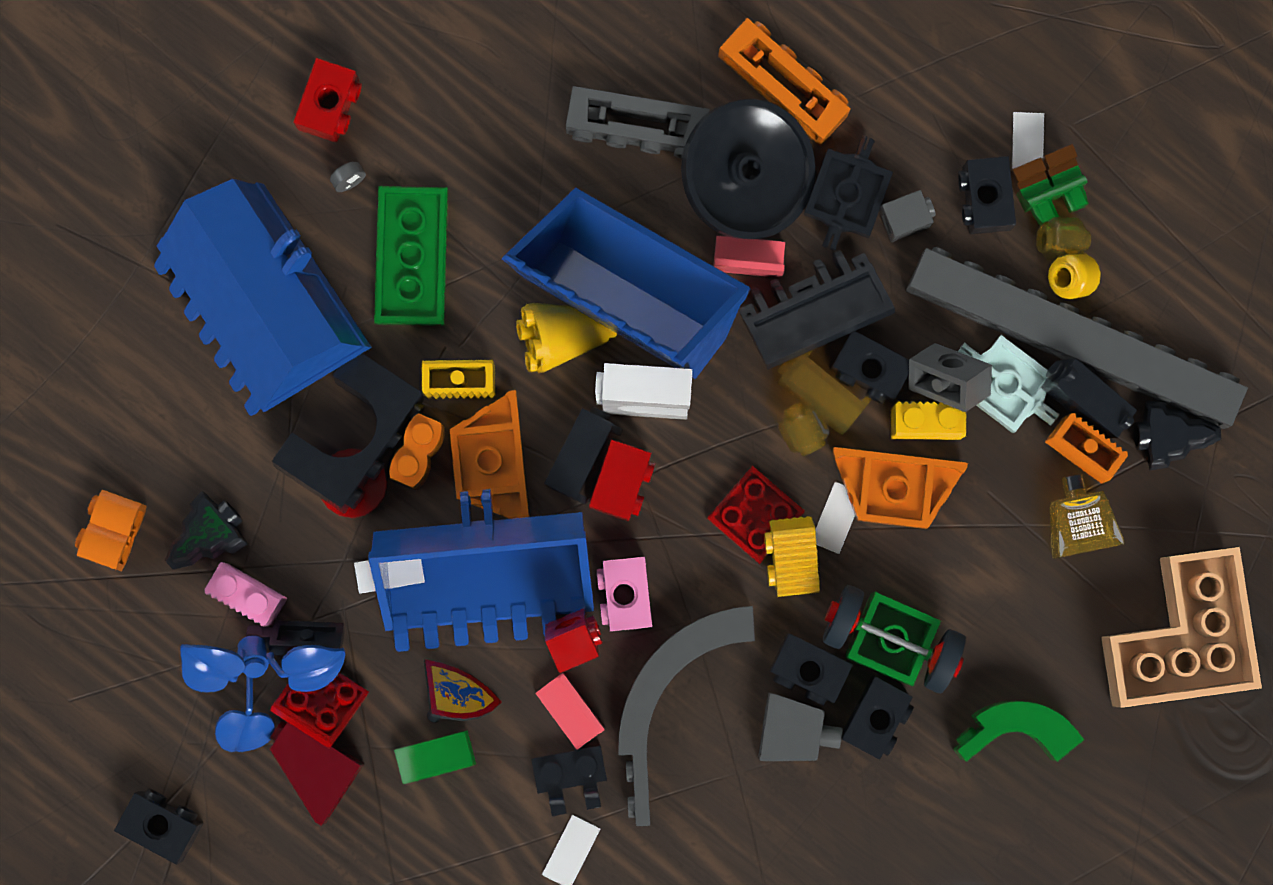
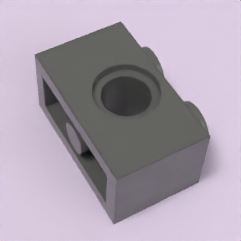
[909,343,992,412]

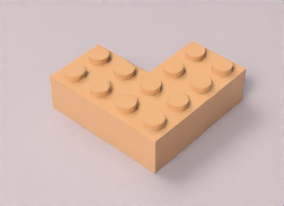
[1101,547,1262,708]

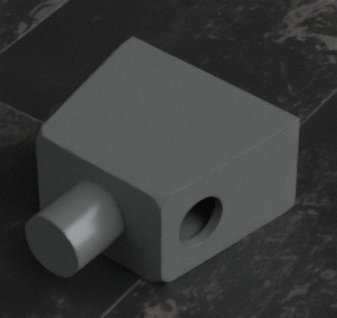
[758,693,842,761]

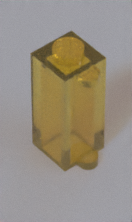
[777,350,872,436]

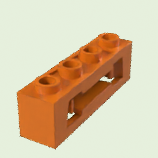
[718,18,851,146]

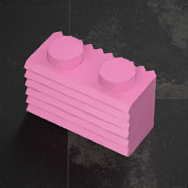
[204,562,287,627]

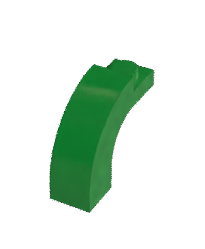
[953,700,1085,762]

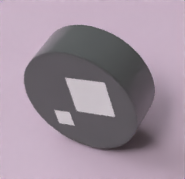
[330,162,366,192]

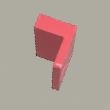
[713,236,785,278]
[535,672,605,750]

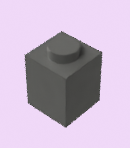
[879,190,936,243]

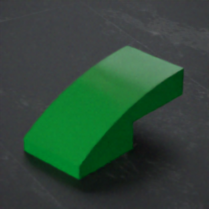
[394,730,476,784]

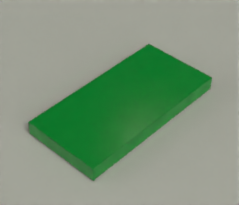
[374,186,448,326]

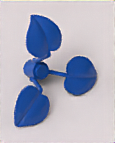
[180,636,345,752]

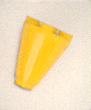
[516,303,617,373]

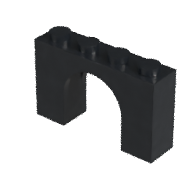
[272,354,425,514]

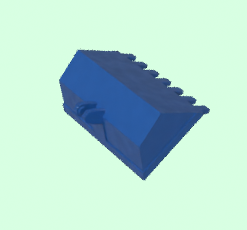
[154,179,372,416]
[502,188,750,379]
[368,489,594,652]

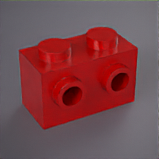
[589,440,656,521]

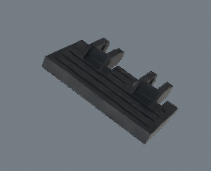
[739,250,895,370]

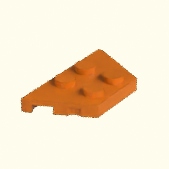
[450,390,529,519]
[832,447,968,529]

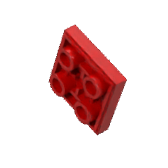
[707,466,805,564]
[270,673,369,749]

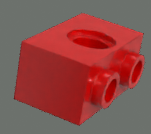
[293,58,362,143]
[545,608,602,674]

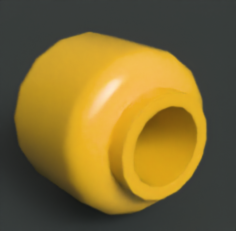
[1048,253,1101,299]

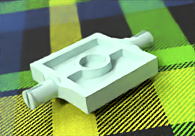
[957,335,1059,433]

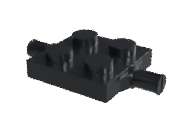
[804,136,893,250]

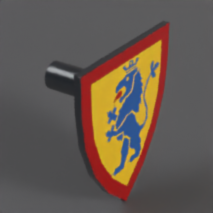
[424,659,502,723]

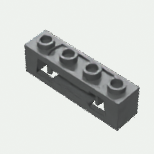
[566,86,710,159]

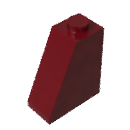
[270,721,364,826]

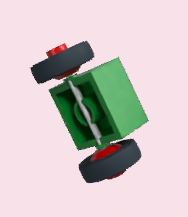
[823,585,966,694]

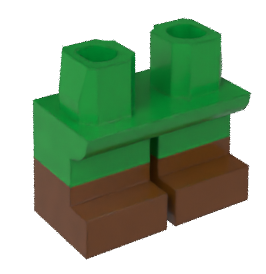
[1011,144,1089,226]

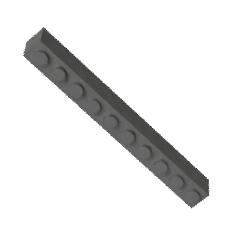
[906,247,1248,429]

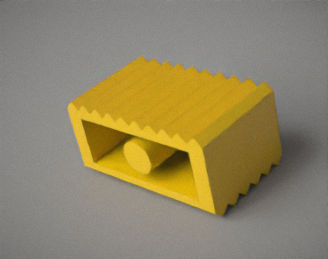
[422,360,495,399]
[891,401,966,440]
[764,516,820,597]

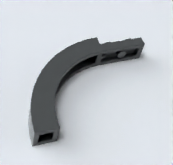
[618,606,755,826]

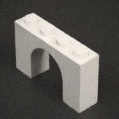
[595,363,693,420]

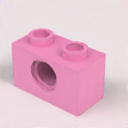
[597,557,652,631]

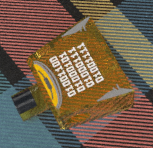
[1049,474,1125,559]

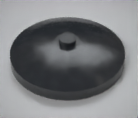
[681,99,815,239]

